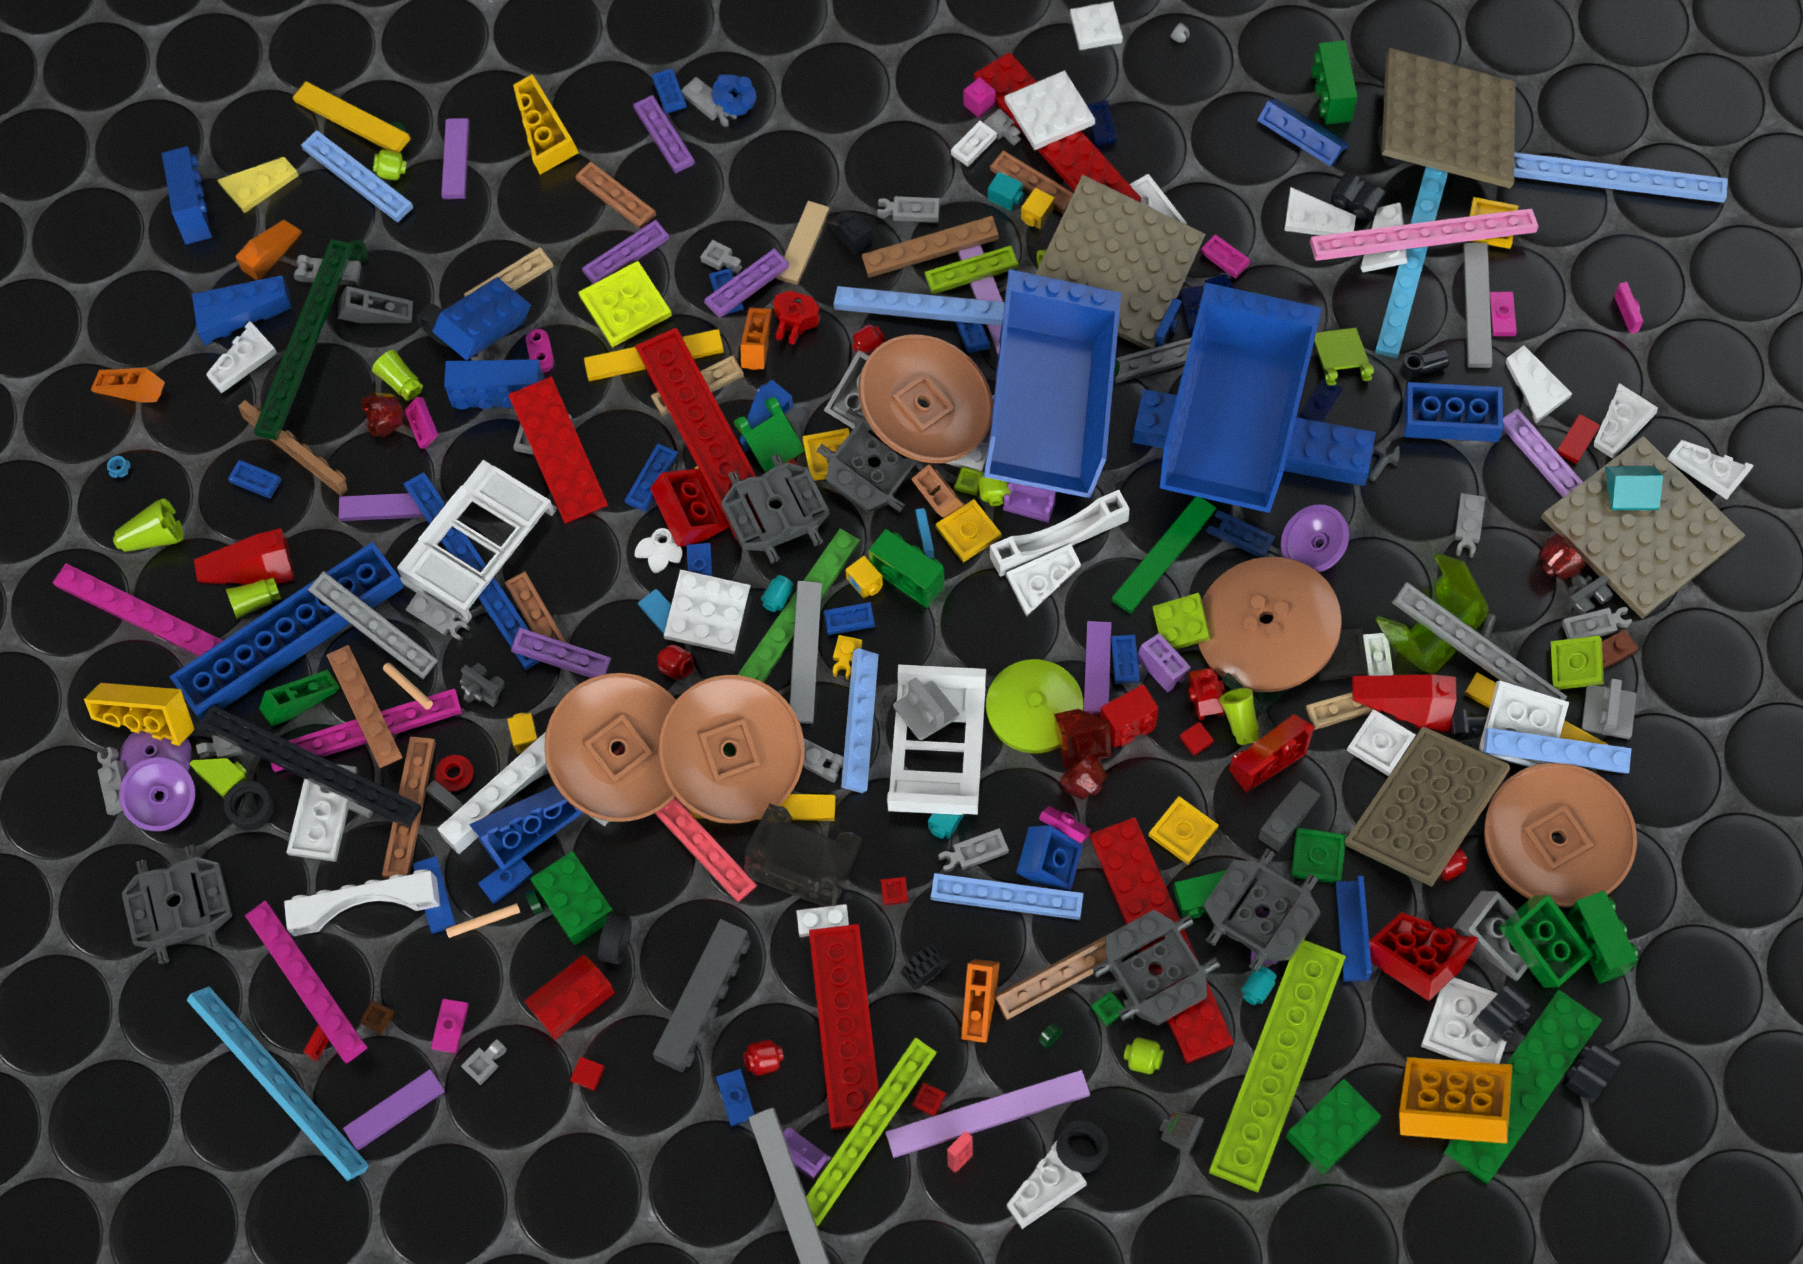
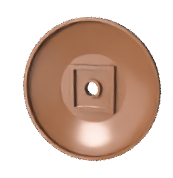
[858,335,993,463]
[1198,557,1342,692]
[544,673,676,822]
[658,675,804,824]
[1484,763,1637,908]

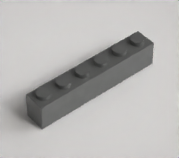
[653,919,751,1073]

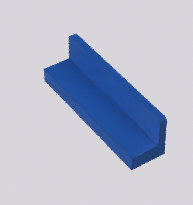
[1258,99,1350,167]
[1335,875,1372,982]

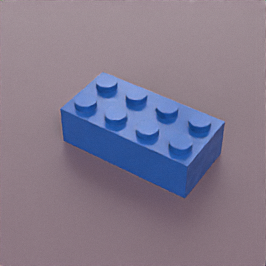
[432,277,531,360]
[444,359,545,409]
[1404,382,1503,442]

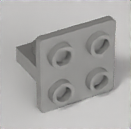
[893,677,959,740]
[1581,679,1636,739]

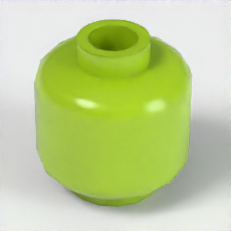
[373,150,406,181]
[978,473,1010,506]
[1124,1038,1163,1074]

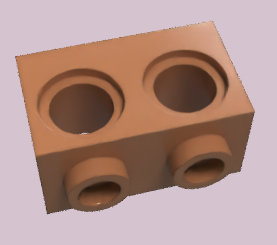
[911,464,964,518]

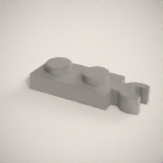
[681,77,737,127]
[877,196,940,222]
[1454,493,1485,558]
[406,590,470,641]
[1562,607,1632,639]
[97,747,126,816]
[938,828,1009,872]

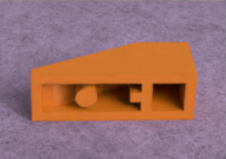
[236,220,302,280]
[741,307,772,370]
[91,368,165,403]
[961,959,1000,1043]

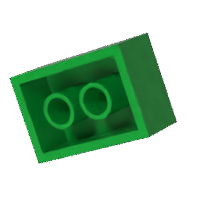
[1311,40,1357,125]
[868,529,944,608]
[530,851,614,946]
[1567,890,1638,984]
[1499,894,1593,988]
[1286,1079,1381,1175]

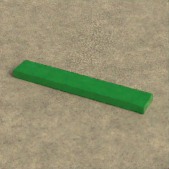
[1112,496,1216,614]

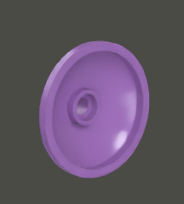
[1281,505,1349,573]
[119,731,193,774]
[119,757,195,831]

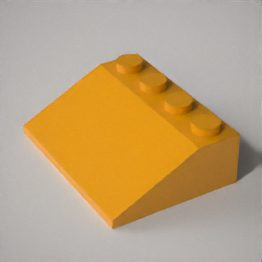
[1399,1057,1512,1143]

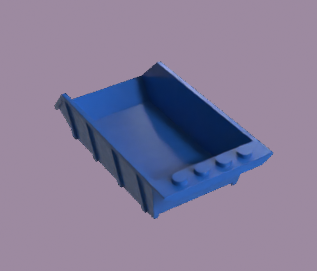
[984,269,1121,498]
[1160,283,1322,513]

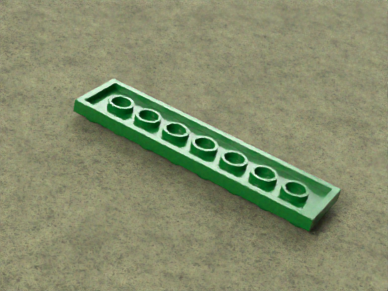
[1444,990,1602,1184]

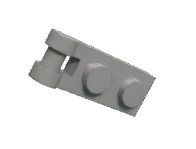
[294,255,361,285]
[803,738,844,782]

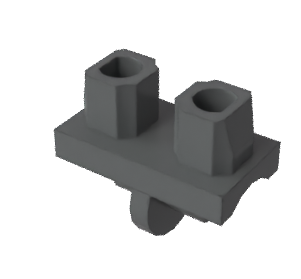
[1566,574,1613,615]
[460,663,504,707]

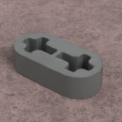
[425,780,463,815]

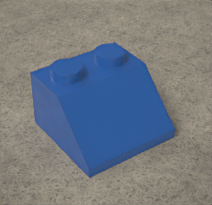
[1016,825,1083,891]

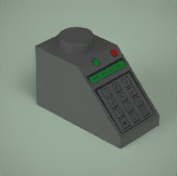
[1159,1111,1204,1153]

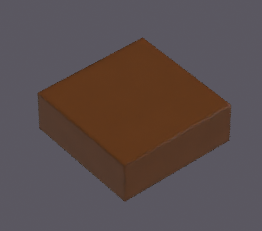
[359,1000,395,1035]

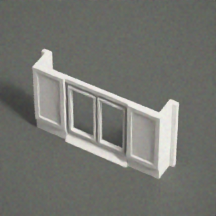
[397,460,557,624]
[887,665,986,815]

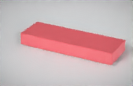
[947,1131,973,1172]

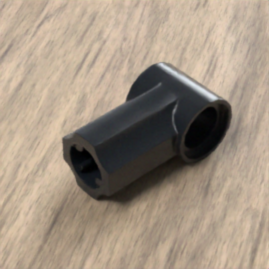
[1400,347,1449,381]
[1451,709,1488,740]

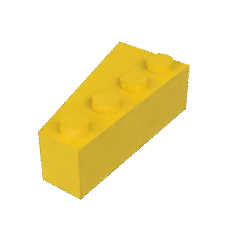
[513,74,579,175]
[84,683,195,746]

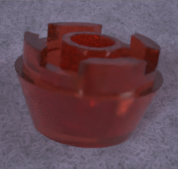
[361,392,403,437]
[1538,533,1586,581]
[1058,751,1108,800]

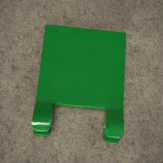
[734,397,805,473]

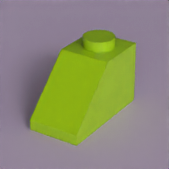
[189,758,249,798]

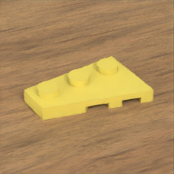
[217,157,299,213]

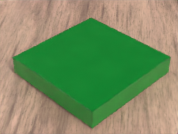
[1290,828,1346,883]

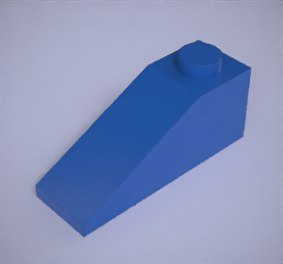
[740,379,793,453]

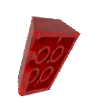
[1229,714,1314,793]
[1369,912,1478,1001]

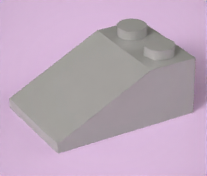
[824,350,870,429]
[1452,891,1528,981]

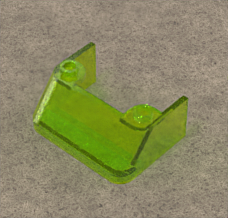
[1376,553,1489,674]

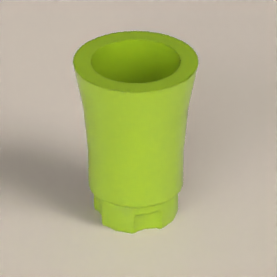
[372,350,423,401]
[226,578,281,620]
[1219,688,1259,745]

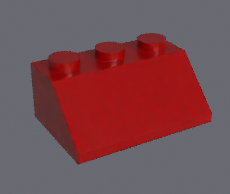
[650,468,728,547]
[524,955,615,1040]

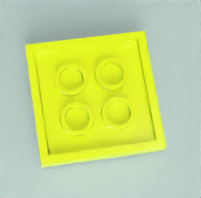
[578,261,672,348]

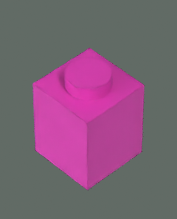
[964,77,995,118]

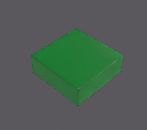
[1091,991,1125,1027]

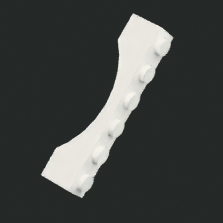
[990,490,1130,577]
[437,732,549,854]
[284,869,440,936]

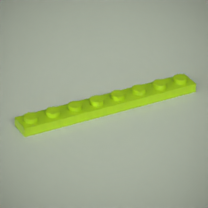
[806,1037,937,1226]

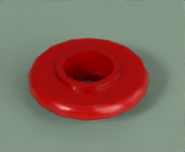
[435,755,474,792]

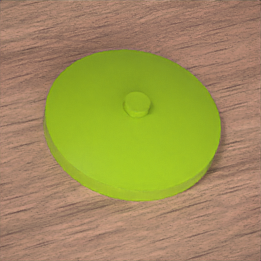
[986,659,1084,753]

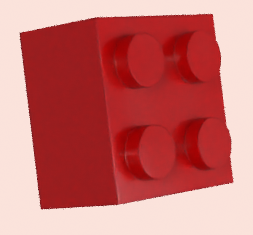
[1099,684,1159,748]

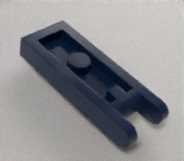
[1206,510,1275,558]

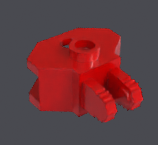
[773,291,821,345]
[1188,668,1225,720]

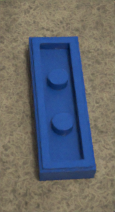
[625,443,679,513]
[413,856,456,934]

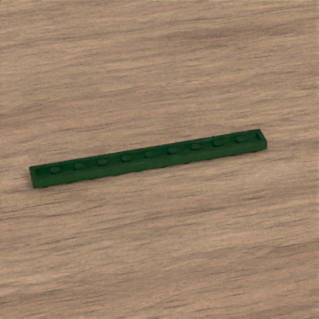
[254,239,354,440]

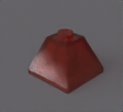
[1054,709,1112,768]

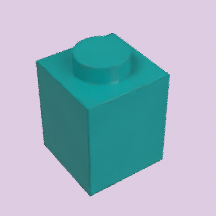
[988,172,1024,211]
[928,813,964,839]

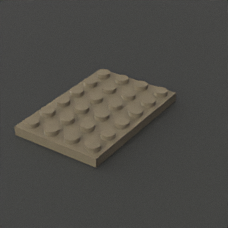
[1345,727,1510,887]

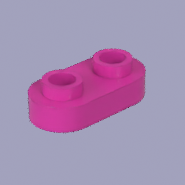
[526,329,554,373]

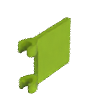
[1314,328,1374,386]

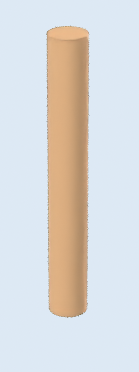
[383,663,433,709]
[446,903,520,938]

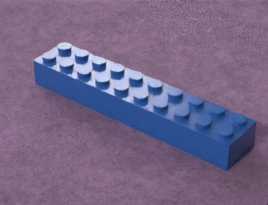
[1133,389,1376,486]
[169,542,404,721]

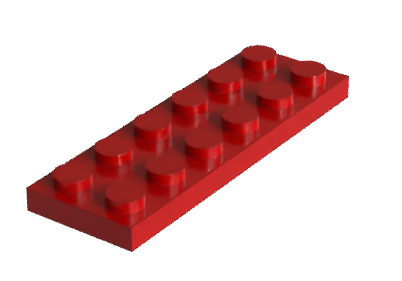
[508,376,608,524]

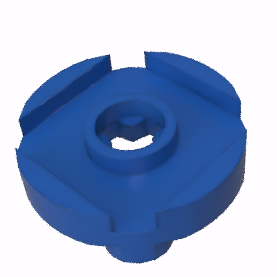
[711,75,756,115]

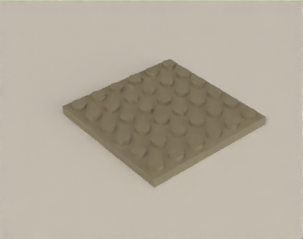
[1382,48,1515,188]
[1035,175,1205,350]
[1541,436,1745,619]

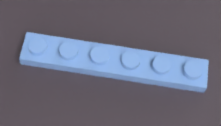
[301,131,413,223]
[841,648,879,793]
[1483,728,1631,774]
[931,873,1083,920]

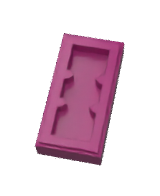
[1200,234,1251,279]
[1614,282,1643,334]
[1490,292,1517,336]
[404,397,438,449]
[1039,806,1092,843]
[431,999,469,1054]

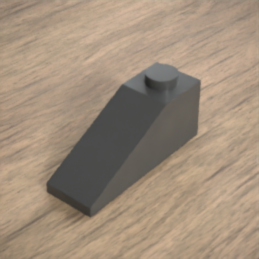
[337,286,413,323]
[1258,781,1321,852]

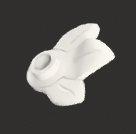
[635,528,682,573]

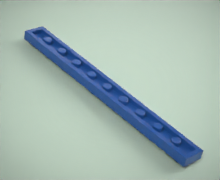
[404,472,541,670]

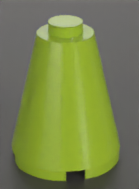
[113,498,184,552]

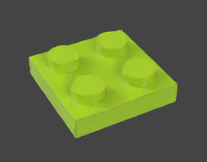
[1153,593,1211,650]
[1551,635,1604,690]

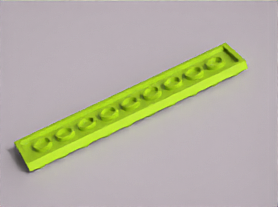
[1209,940,1346,1193]

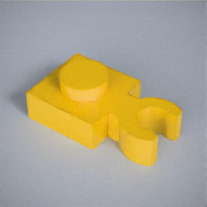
[833,635,863,680]

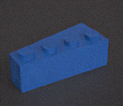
[162,146,212,244]
[192,275,292,346]
[469,786,583,871]

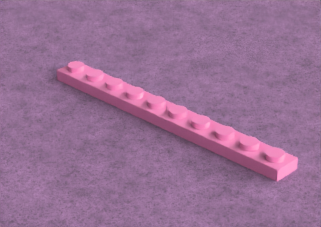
[1310,209,1539,261]

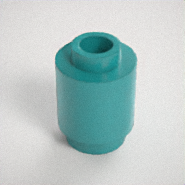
[761,575,794,612]
[1241,966,1277,1005]

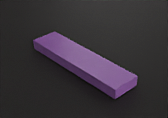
[633,95,695,174]
[442,118,469,199]
[582,220,669,284]
[705,249,789,318]
[339,493,424,521]
[1084,621,1111,715]
[511,627,611,678]
[343,1070,445,1151]

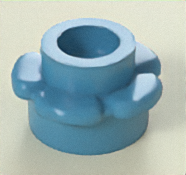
[107,456,130,478]

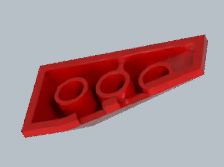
[194,528,295,586]
[1352,675,1456,733]

